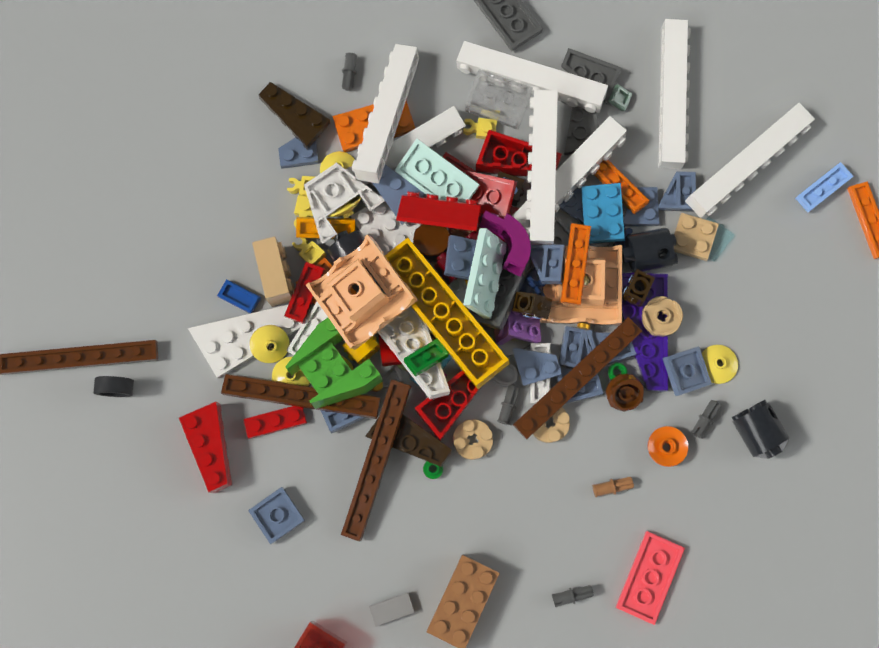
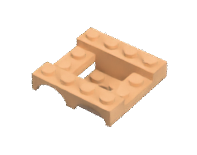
[306,235,418,350]
[540,245,622,325]

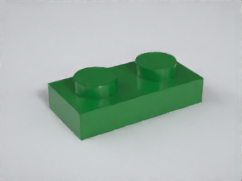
[404,339,449,377]

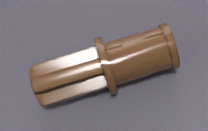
[592,477,634,497]

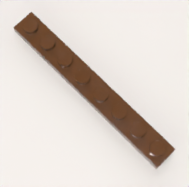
[513,317,642,440]
[0,340,158,375]
[221,374,381,419]
[341,379,412,542]

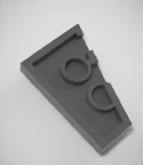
[561,48,621,104]
[564,107,599,155]

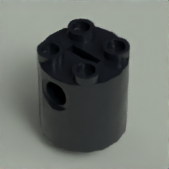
[622,228,678,273]
[327,230,371,286]
[732,400,789,459]

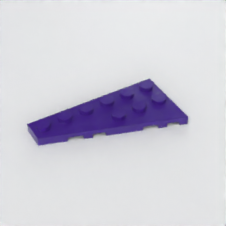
[622,272,668,391]

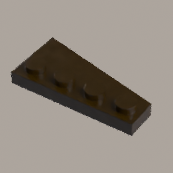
[259,82,330,150]
[365,414,453,467]

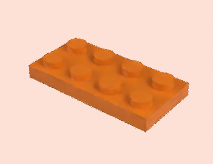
[333,101,415,152]

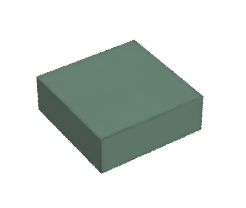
[608,84,632,111]

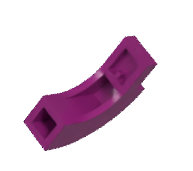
[479,211,531,277]

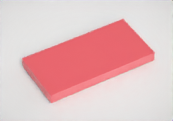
[615,531,685,625]

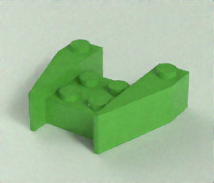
[285,318,383,409]

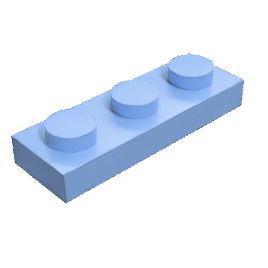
[795,162,853,212]

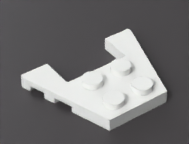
[304,163,385,244]

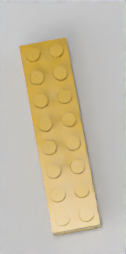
[384,237,509,389]

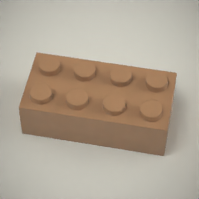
[426,555,500,648]

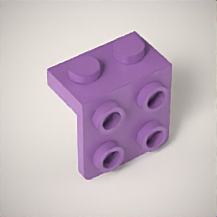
[494,310,541,345]

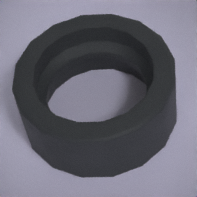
[93,376,134,397]

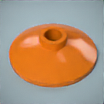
[647,426,688,467]

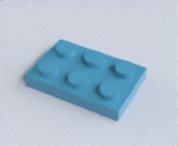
[582,183,625,244]

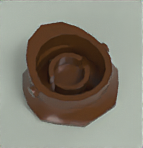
[413,224,450,262]
[605,374,644,412]

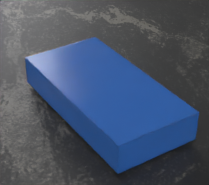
[217,279,261,314]

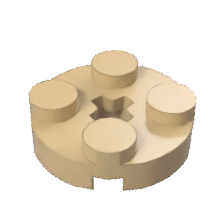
[642,296,683,337]
[533,407,570,443]
[453,419,493,460]

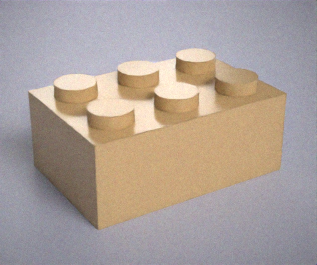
[252,236,295,307]

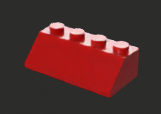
[396,191,482,231]

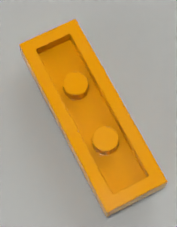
[296,217,355,239]

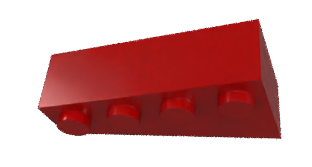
[476,130,562,176]
[415,371,482,441]
[179,401,232,493]

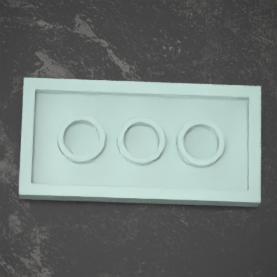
[394,139,480,202]
[463,228,506,319]

